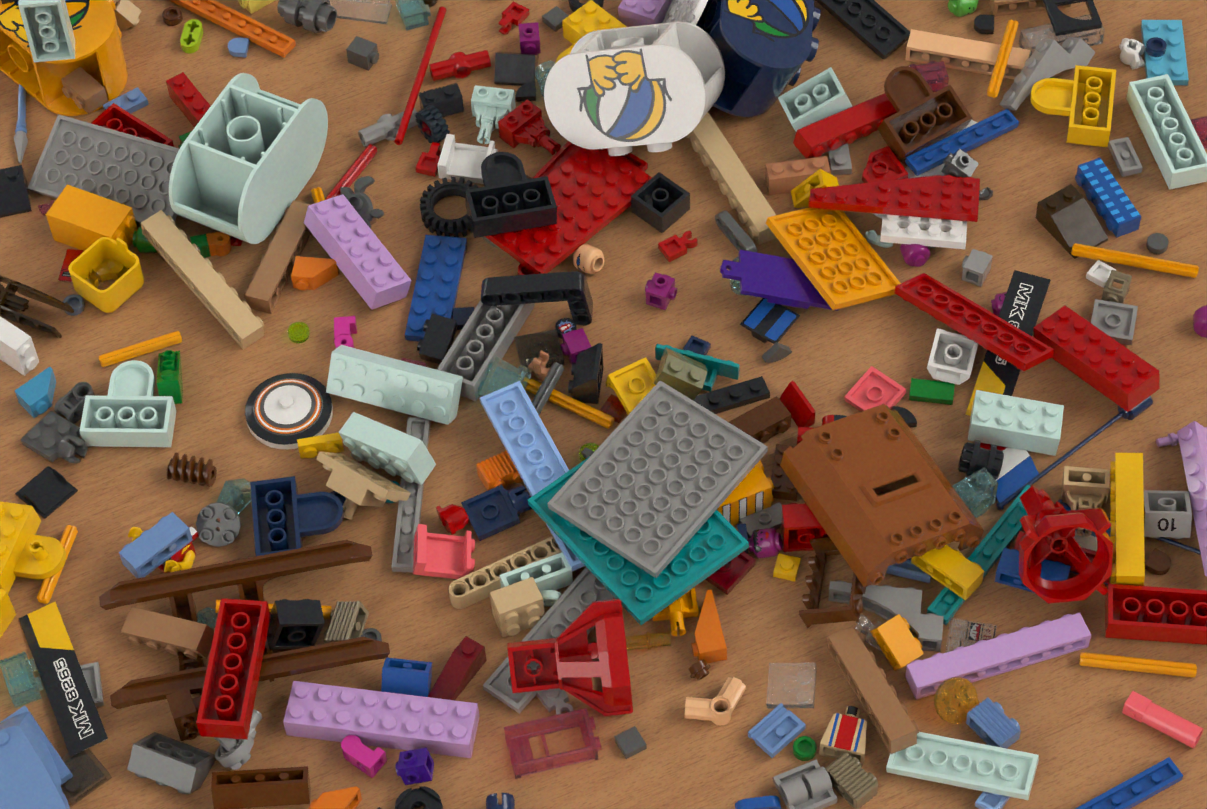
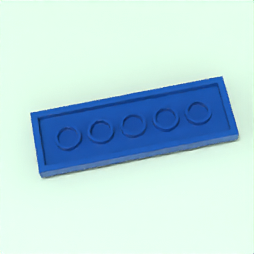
[405,235,467,341]

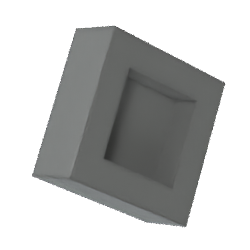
[542,6,569,32]
[614,726,647,759]

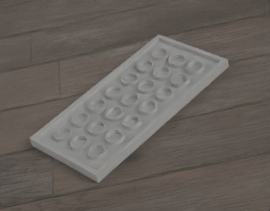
[28,114,179,224]

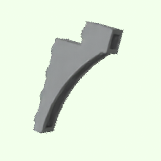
[1000,37,1096,111]
[828,581,944,652]

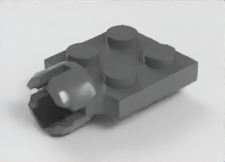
[20,411,88,463]

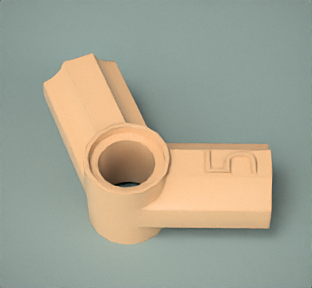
[685,677,746,726]

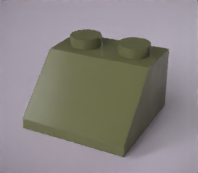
[653,347,708,400]

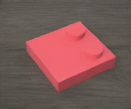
[844,366,906,412]

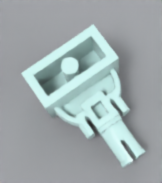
[471,85,516,144]

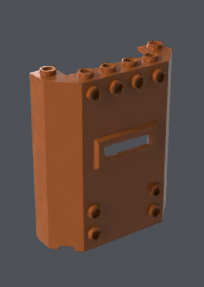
[780,404,984,587]

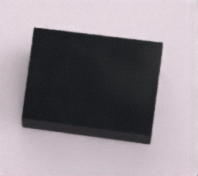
[494,52,539,86]

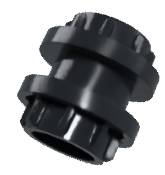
[958,440,1004,483]

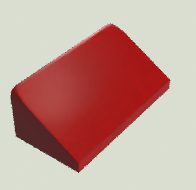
[779,381,816,427]

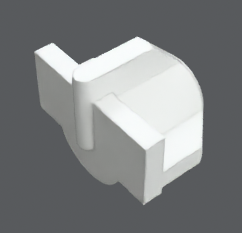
[1119,38,1145,70]

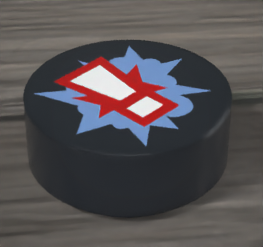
[555,318,577,339]

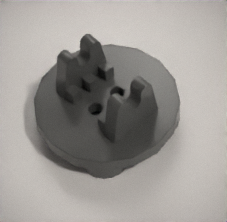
[196,502,241,547]

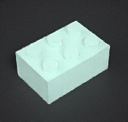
[778,67,853,132]

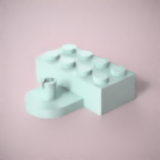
[80,360,177,447]

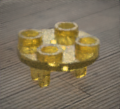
[934,677,980,724]

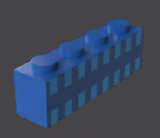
[1075,158,1141,238]

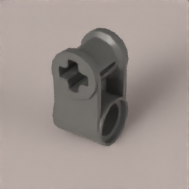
[54,382,95,424]

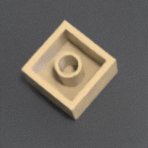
[490,577,544,638]

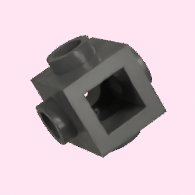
[941,148,979,177]

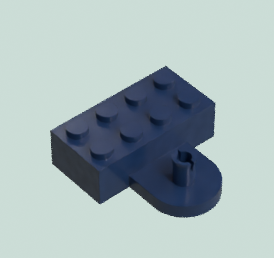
[250,476,344,556]

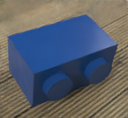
[381,657,432,697]

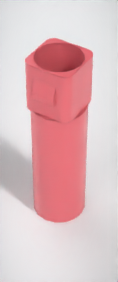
[1122,691,1204,749]

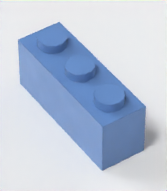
[119,512,193,578]

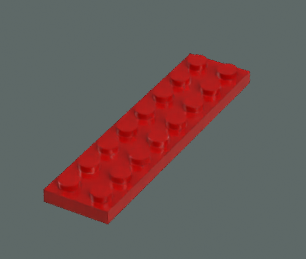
[894,273,1054,371]

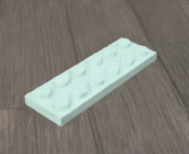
[886,732,1039,800]

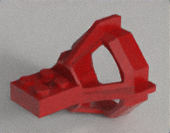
[1019,485,1113,604]
[507,599,633,716]

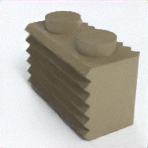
[324,601,369,643]
[825,752,878,809]

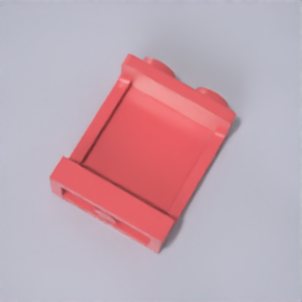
[413,524,475,579]

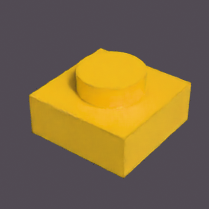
[773,553,801,582]

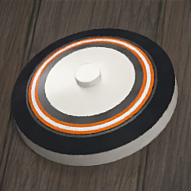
[245,373,333,450]

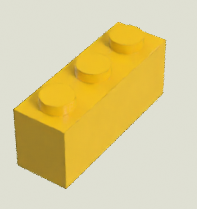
[911,545,984,601]

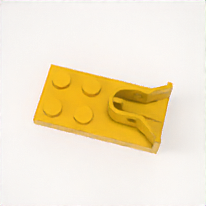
[605,357,656,415]

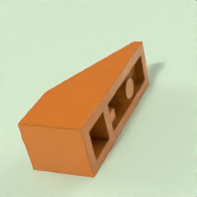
[691,589,727,663]

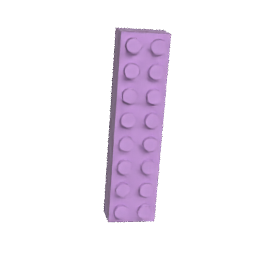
[283,681,480,758]

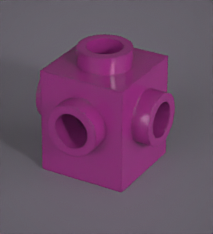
[645,272,677,310]

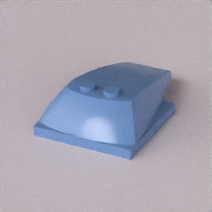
[0,705,73,809]

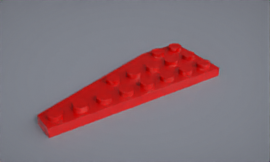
[809,175,980,222]

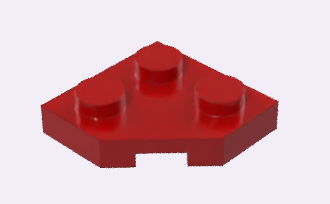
[862,146,909,183]

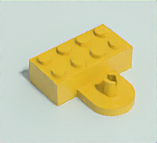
[556,0,627,63]
[1030,65,1116,147]
[0,501,66,594]

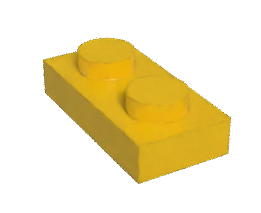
[297,433,344,459]

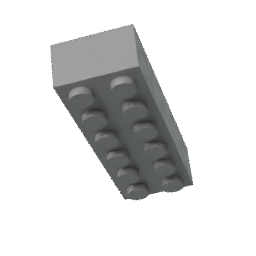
[437,300,534,401]

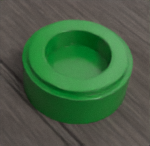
[793,736,817,761]

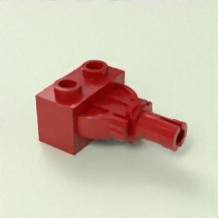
[498,99,561,155]

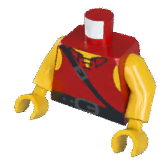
[128,526,199,573]

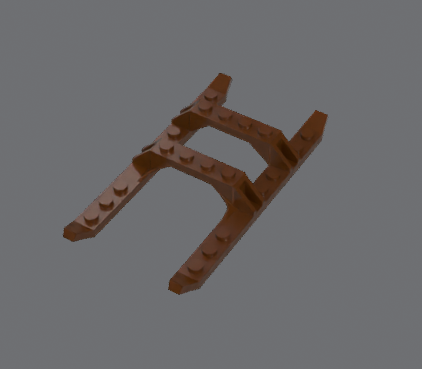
[99,540,390,709]

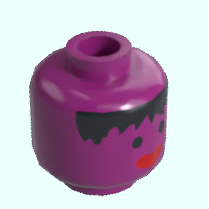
[748,528,783,558]

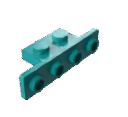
[655,344,740,392]

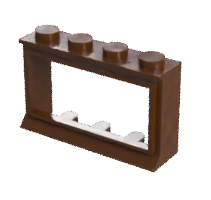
[799,537,866,629]

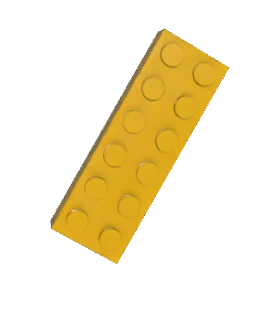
[1110,453,1145,586]

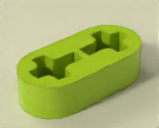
[180,19,203,54]

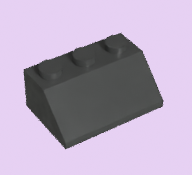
[127,732,216,794]

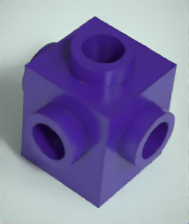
[395,747,434,785]

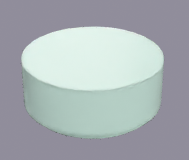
[540,590,562,607]

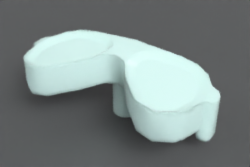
[865,230,893,248]

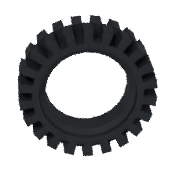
[420,177,478,237]

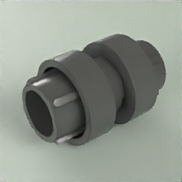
[277,0,337,33]

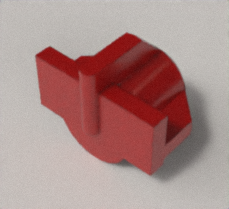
[436,504,469,535]

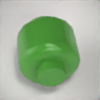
[948,0,978,17]

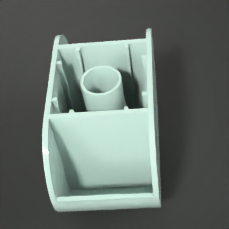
[169,73,328,244]

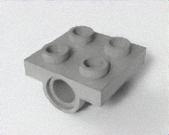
[773,759,838,809]

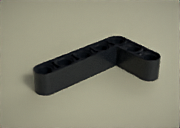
[481,271,593,326]

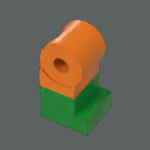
[190,232,231,258]

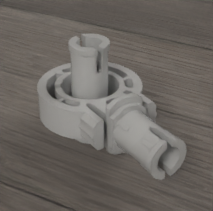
[214,709,262,770]

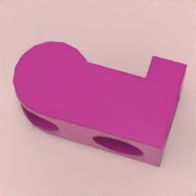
[334,316,357,348]
[341,735,387,778]

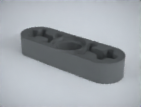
[715,210,757,252]

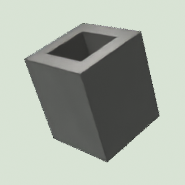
[346,36,379,71]

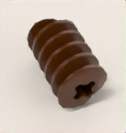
[167,452,217,487]

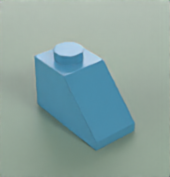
[15,367,56,418]

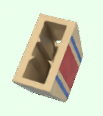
[819,706,867,765]

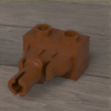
[166,688,201,741]

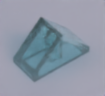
[217,478,252,514]

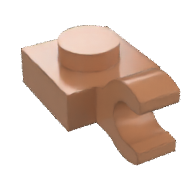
[528,351,550,383]

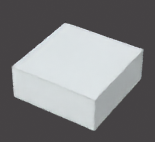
[1086,260,1116,288]

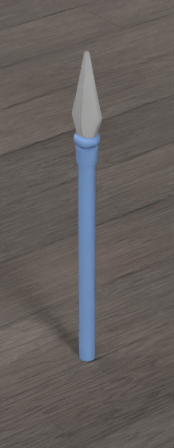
[14,84,28,164]

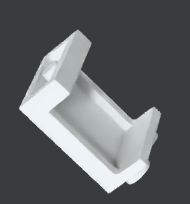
[438,134,498,184]

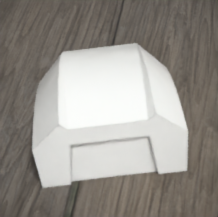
[927,328,978,385]

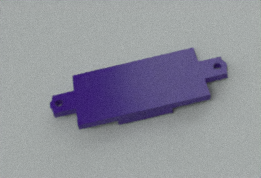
[720,250,839,311]

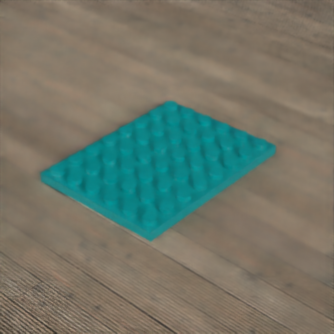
[528,456,749,625]

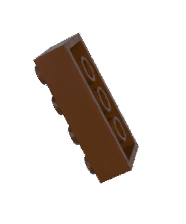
[771,444,798,501]

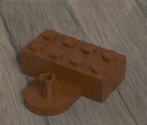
[878,66,972,162]

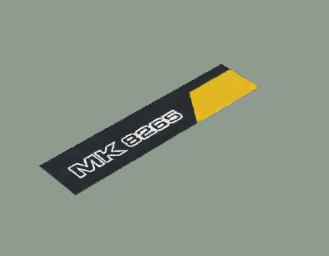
[965,270,1051,416]
[19,602,108,757]

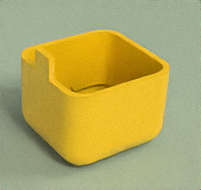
[68,237,144,313]

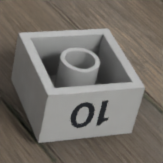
[1144,490,1192,539]

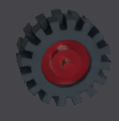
[415,105,450,143]

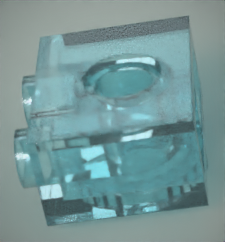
[952,467,998,518]

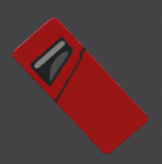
[58,249,83,282]

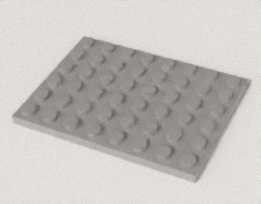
[547,381,768,578]

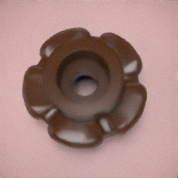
[688,660,710,680]

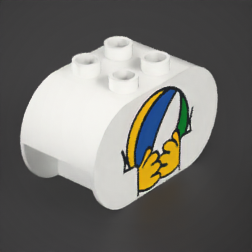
[544,22,725,156]

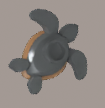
[340,176,384,229]

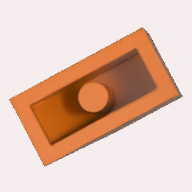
[291,256,339,290]
[309,786,362,809]

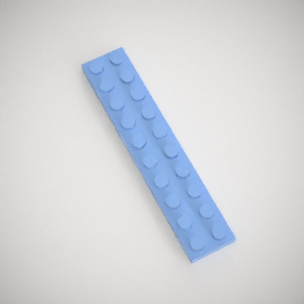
[480,381,585,571]

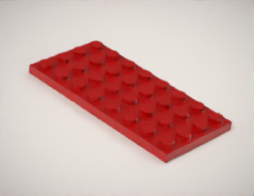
[485,148,652,274]

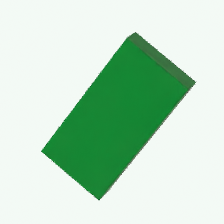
[909,378,955,405]

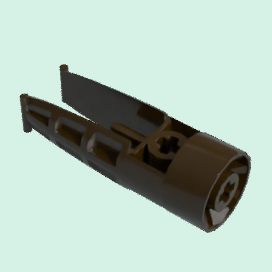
[0,275,74,338]

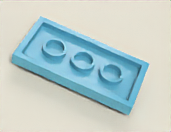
[1141,20,1189,85]

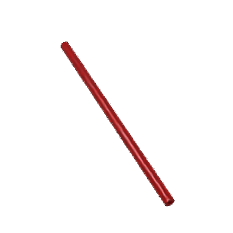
[394,6,447,145]

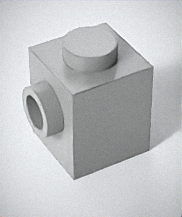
[962,249,993,287]

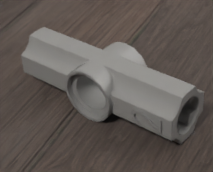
[358,108,418,147]

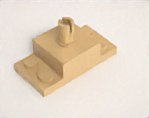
[316,451,411,519]

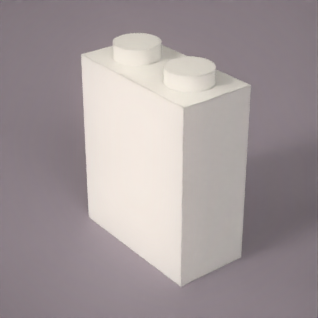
[0,316,39,376]

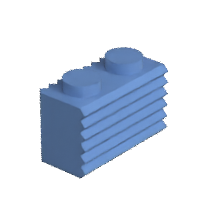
[966,698,1021,749]

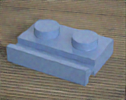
[748,703,806,758]

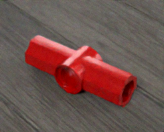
[429,50,491,81]

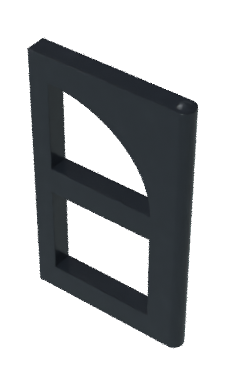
[1043,0,1102,36]

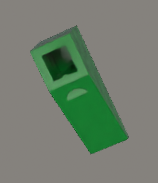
[157,350,183,404]

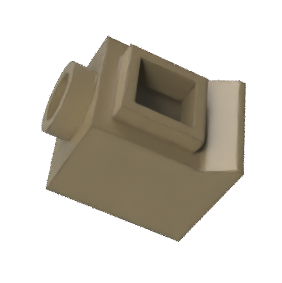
[1102,270,1132,304]

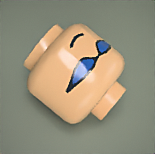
[573,244,605,274]

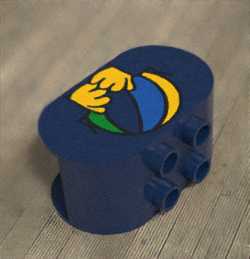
[696,0,821,117]

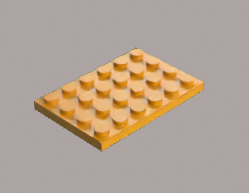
[766,208,901,310]

